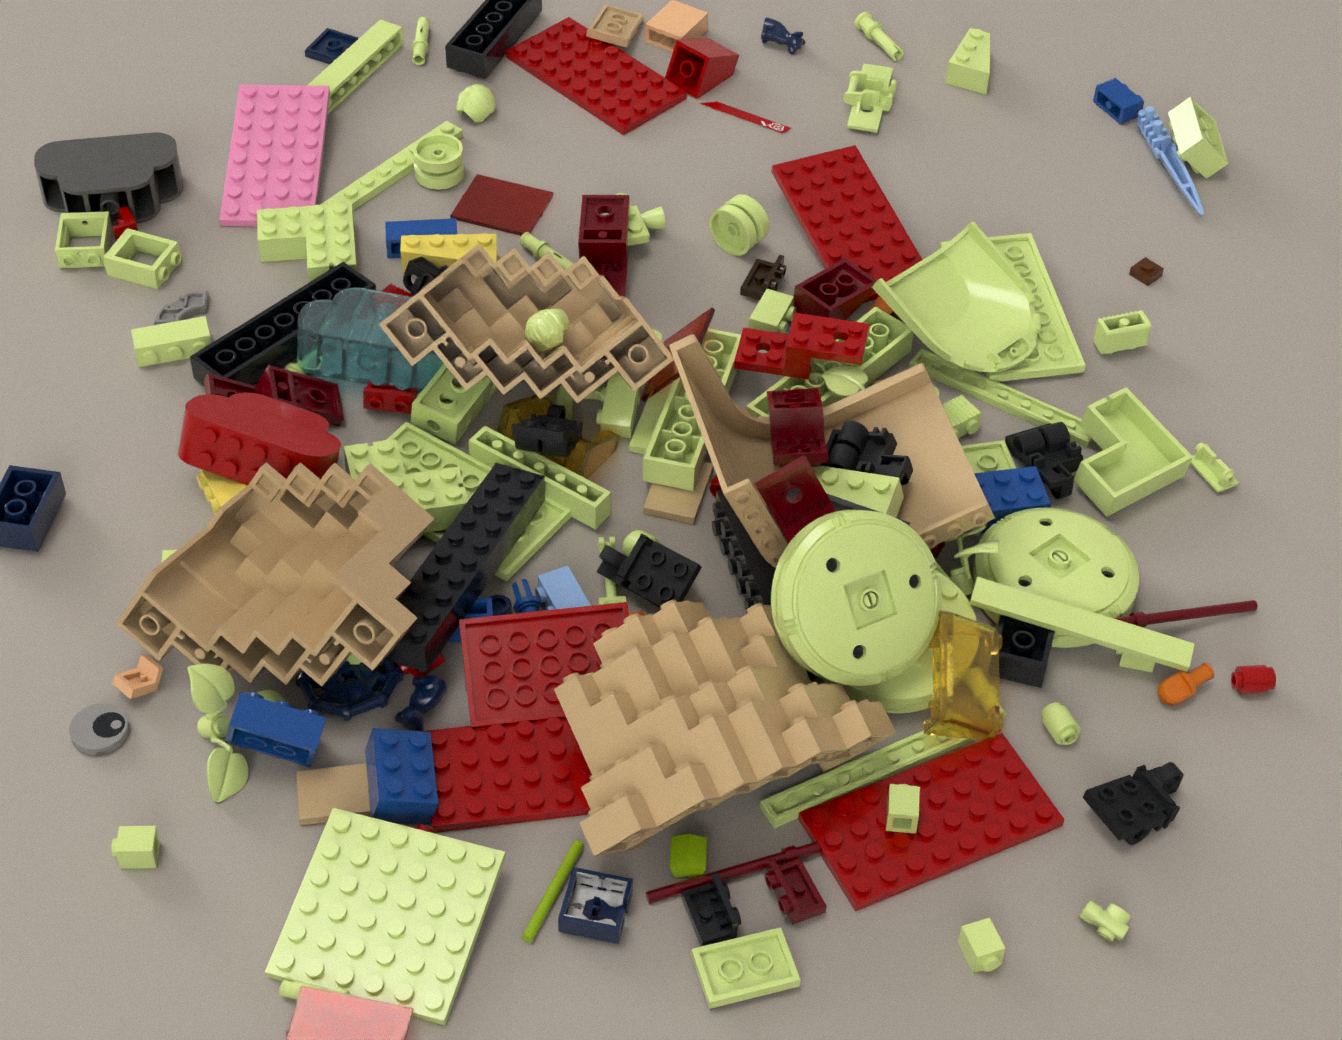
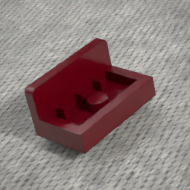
[764,858,827,925]

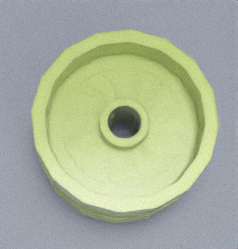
[413,133,465,190]
[709,194,770,256]

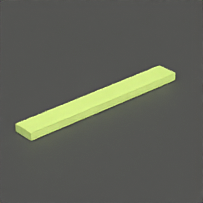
[909,348,1093,448]
[969,577,1194,672]
[759,715,974,828]

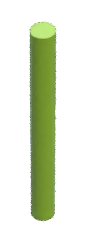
[521,840,584,943]

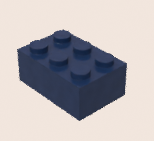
[0,465,66,552]

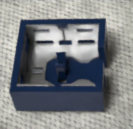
[558,867,633,944]

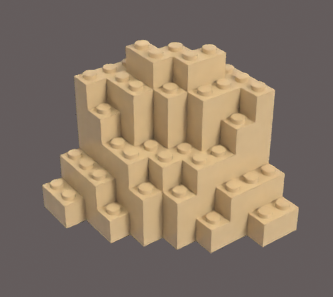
[379,243,674,403]
[116,462,435,686]
[554,600,896,856]

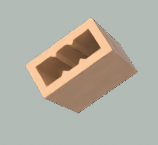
[645,0,708,52]

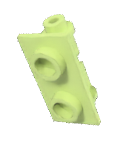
[1190,442,1239,493]

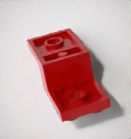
[734,313,869,380]

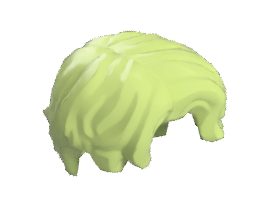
[456,84,496,123]
[525,308,569,352]

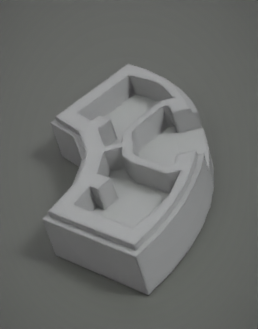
[154,291,209,325]

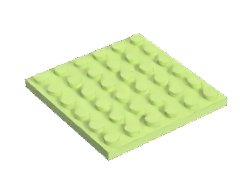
[265,808,506,1025]

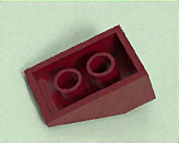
[793,258,877,320]

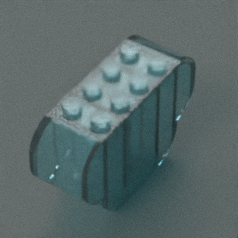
[297,288,444,394]

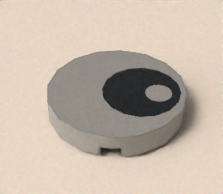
[69,704,129,755]

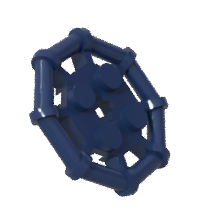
[296,660,403,721]

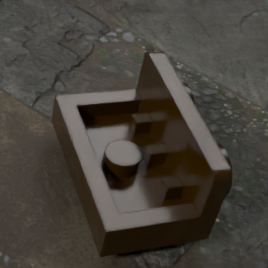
[740,255,787,300]

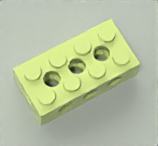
[410,364,498,445]

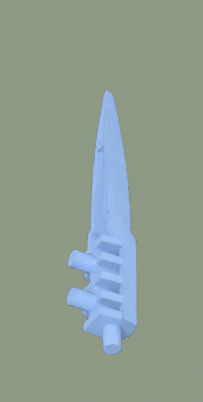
[1137,106,1204,216]

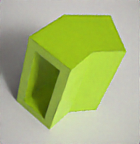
[670,834,707,878]

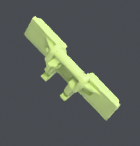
[843,63,897,133]

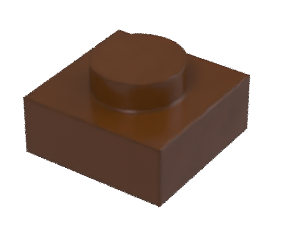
[1129,257,1164,286]

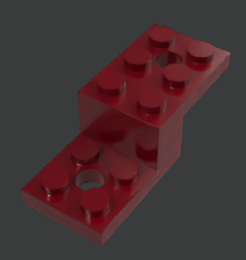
[578,195,630,297]
[204,365,344,426]
[767,388,828,468]
[754,455,836,544]

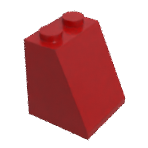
[665,37,739,98]

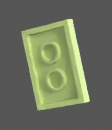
[691,927,801,1009]

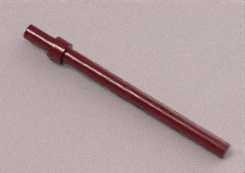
[1114,600,1258,628]
[645,841,820,904]

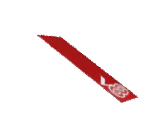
[699,101,791,134]

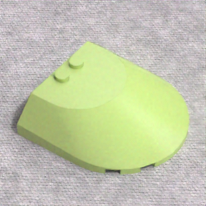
[872,221,1041,372]

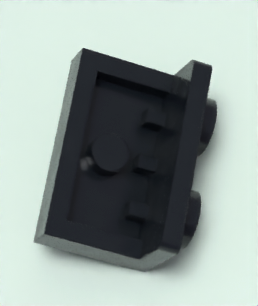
[681,873,741,946]

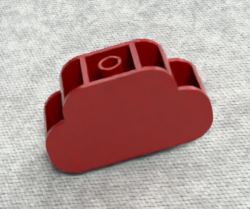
[178,393,341,485]

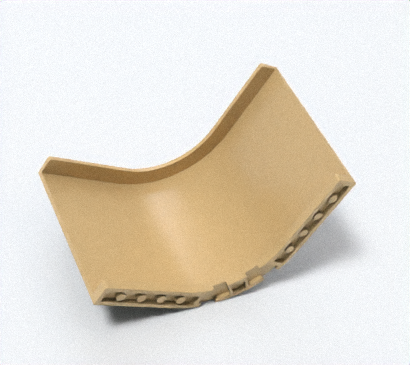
[669,334,995,568]

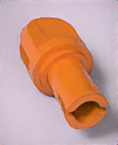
[1157,663,1215,706]

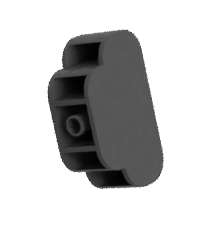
[34,132,183,226]

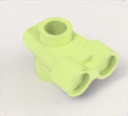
[1079,900,1131,942]

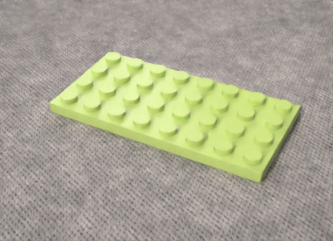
[939,233,1086,382]
[386,422,571,582]

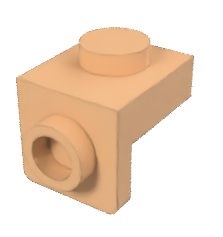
[112,654,163,699]

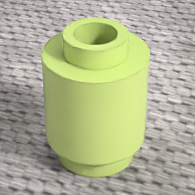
[1041,702,1081,745]

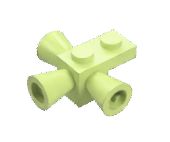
[615,193,666,246]

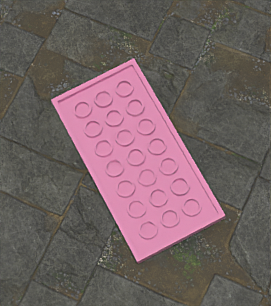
[219,85,330,227]

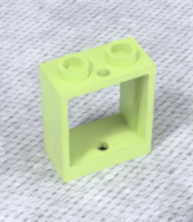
[55,211,113,268]
[103,228,182,289]

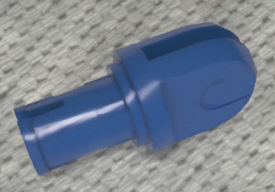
[512,579,541,614]

